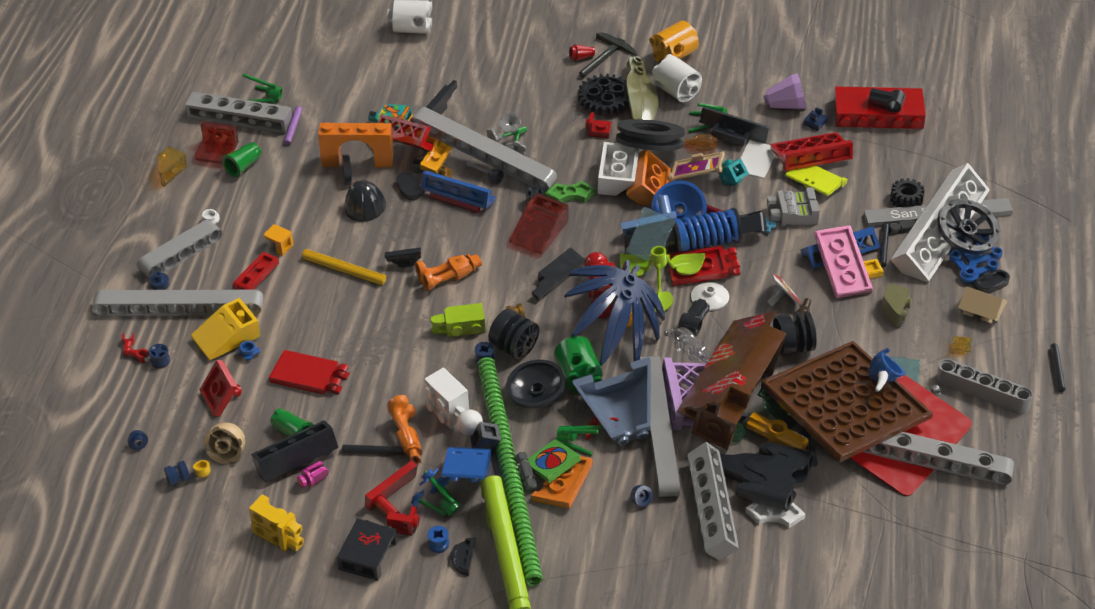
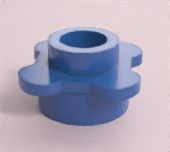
[237,341,260,360]

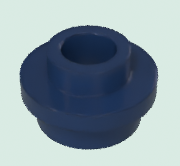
[127,430,148,450]

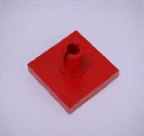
[199,360,242,417]

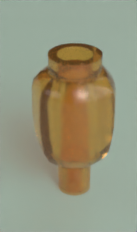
[685,134,718,151]

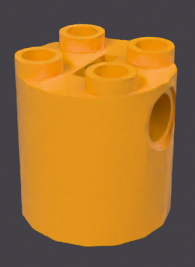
[649,21,699,62]

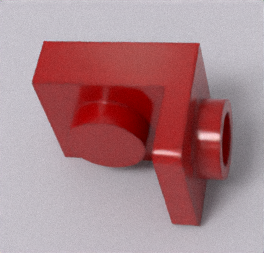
[585,112,612,138]
[387,506,420,535]

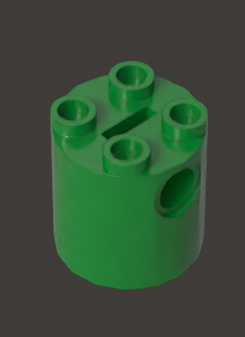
[554,336,603,394]

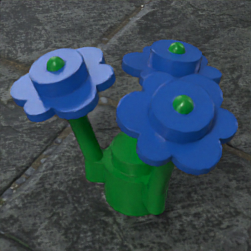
[411,468,461,516]

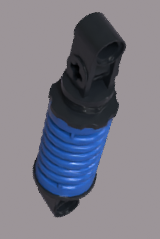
[622,208,767,254]

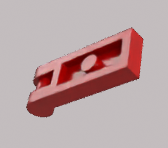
[232,251,279,290]

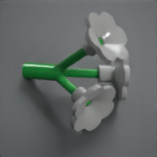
[487,112,527,156]

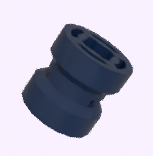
[164,461,190,487]

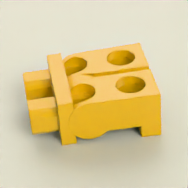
[249,494,304,552]

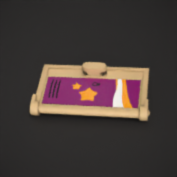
[669,151,725,182]

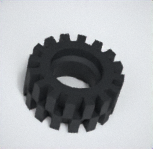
[890,178,925,208]

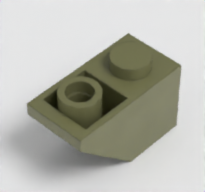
[881,283,913,328]

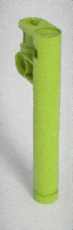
[481,476,531,609]

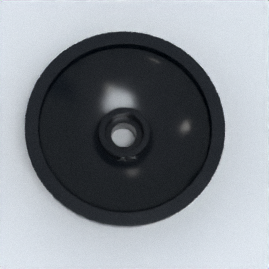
[506,359,566,408]

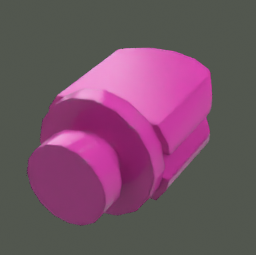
[297,461,329,488]

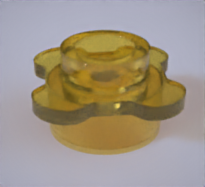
[952,336,972,354]

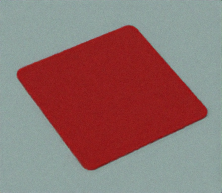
[850,375,972,496]

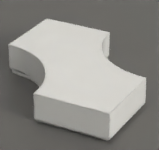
[745,503,805,528]

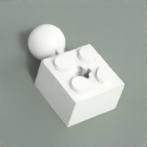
[424,367,483,435]

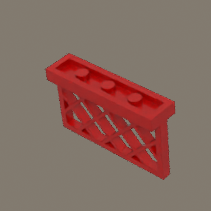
[770,132,853,171]

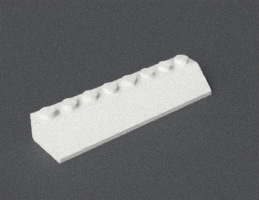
[890,163,990,282]

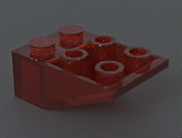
[509,193,569,255]

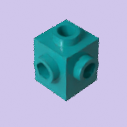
[718,158,749,186]

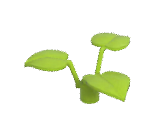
[620,246,705,312]

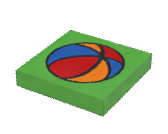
[527,439,581,483]

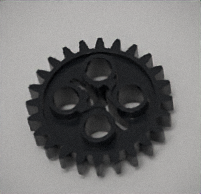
[578,73,629,116]

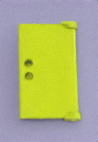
[785,166,848,196]

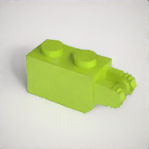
[430,303,486,337]

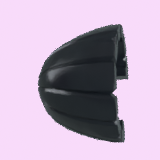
[344,180,386,222]

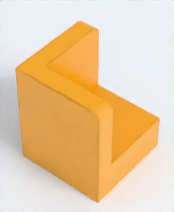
[264,224,294,256]

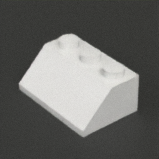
[597,142,639,196]

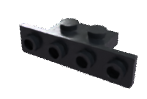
[699,107,770,146]

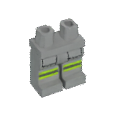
[767,187,820,227]

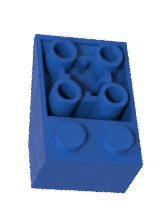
[442,447,491,482]

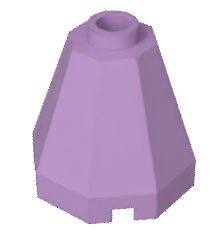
[763,73,806,110]

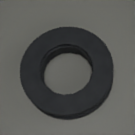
[616,119,685,151]

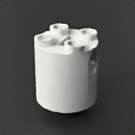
[387,0,432,34]
[652,54,702,102]

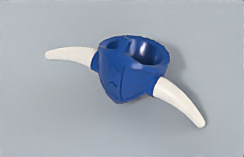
[868,347,905,391]

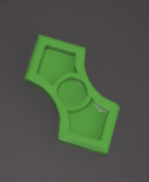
[545,181,596,205]

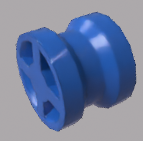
[427,526,450,553]

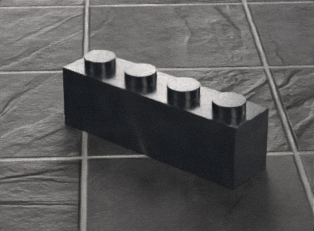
[251,420,339,483]

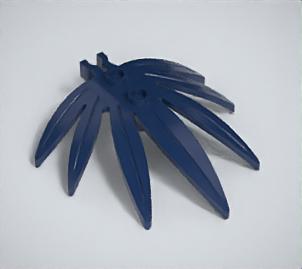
[564,260,665,366]

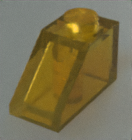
[157,146,188,187]

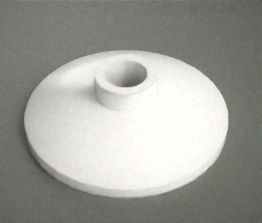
[691,282,729,311]

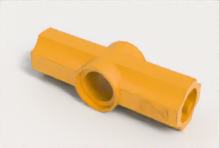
[746,412,809,449]

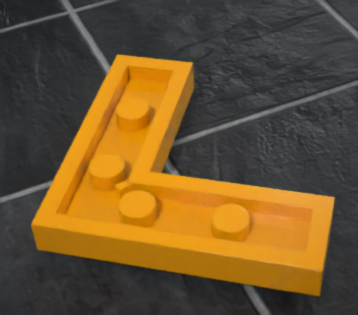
[405,114,453,174]

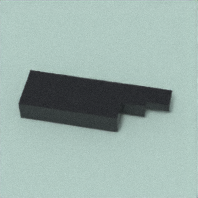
[426,80,457,115]
[531,247,585,300]

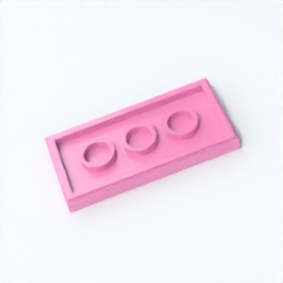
[814,225,873,298]

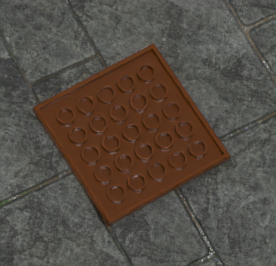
[761,341,933,463]

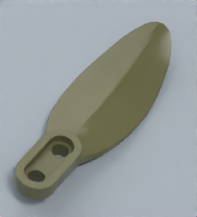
[626,56,658,120]

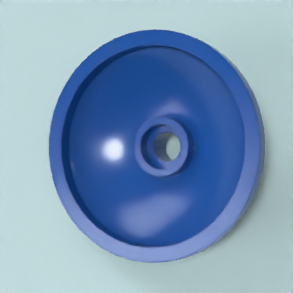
[651,180,707,220]

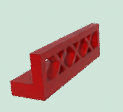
[378,114,434,152]

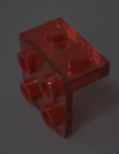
[194,121,239,164]

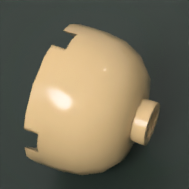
[203,422,246,464]

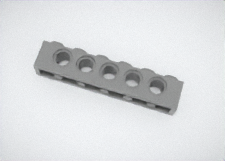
[185,92,292,134]
[687,442,739,561]

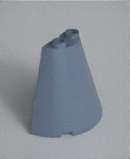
[573,357,651,445]

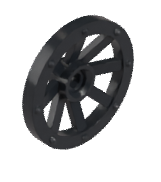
[937,199,1000,255]

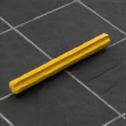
[302,249,386,285]

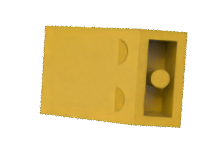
[191,298,261,361]

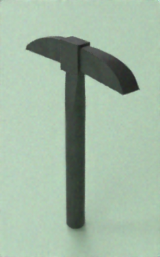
[579,32,637,77]

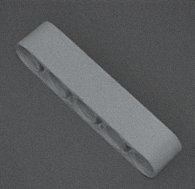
[137,220,222,278]
[936,359,1033,413]

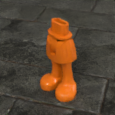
[415,254,482,291]
[387,395,422,464]

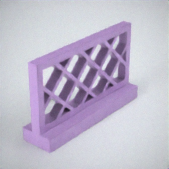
[662,357,706,430]

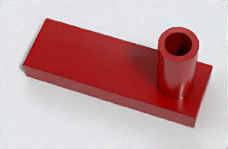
[365,460,417,517]

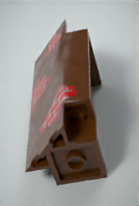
[676,310,786,450]

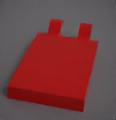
[666,246,741,286]
[269,350,350,395]

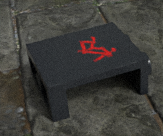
[337,518,398,581]

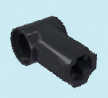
[868,88,906,113]
[678,298,710,335]

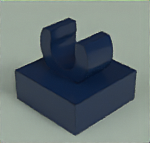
[803,107,828,131]

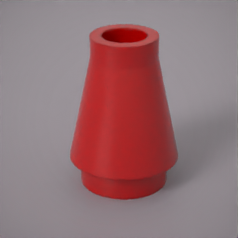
[569,44,595,61]

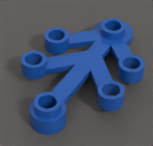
[949,235,1003,284]

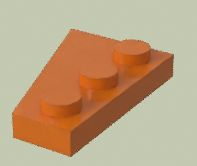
[531,456,593,509]

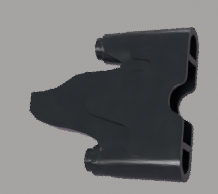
[720,442,815,512]

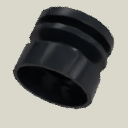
[488,308,540,359]
[772,311,817,356]

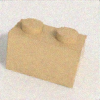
[958,287,1008,323]

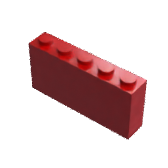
[834,86,926,129]

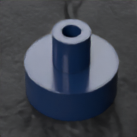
[150,271,170,290]
[630,485,653,506]

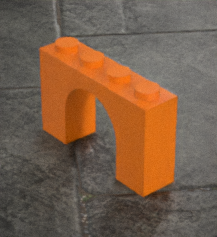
[318,122,394,167]

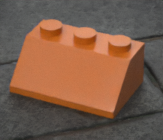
[626,150,671,206]

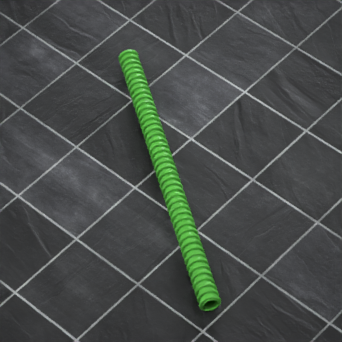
[477,357,543,586]

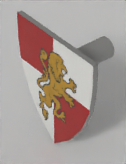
[767,274,802,306]

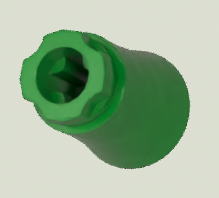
[222,142,262,177]
[270,408,314,437]

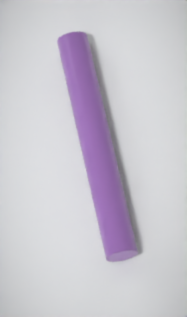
[284,106,302,145]

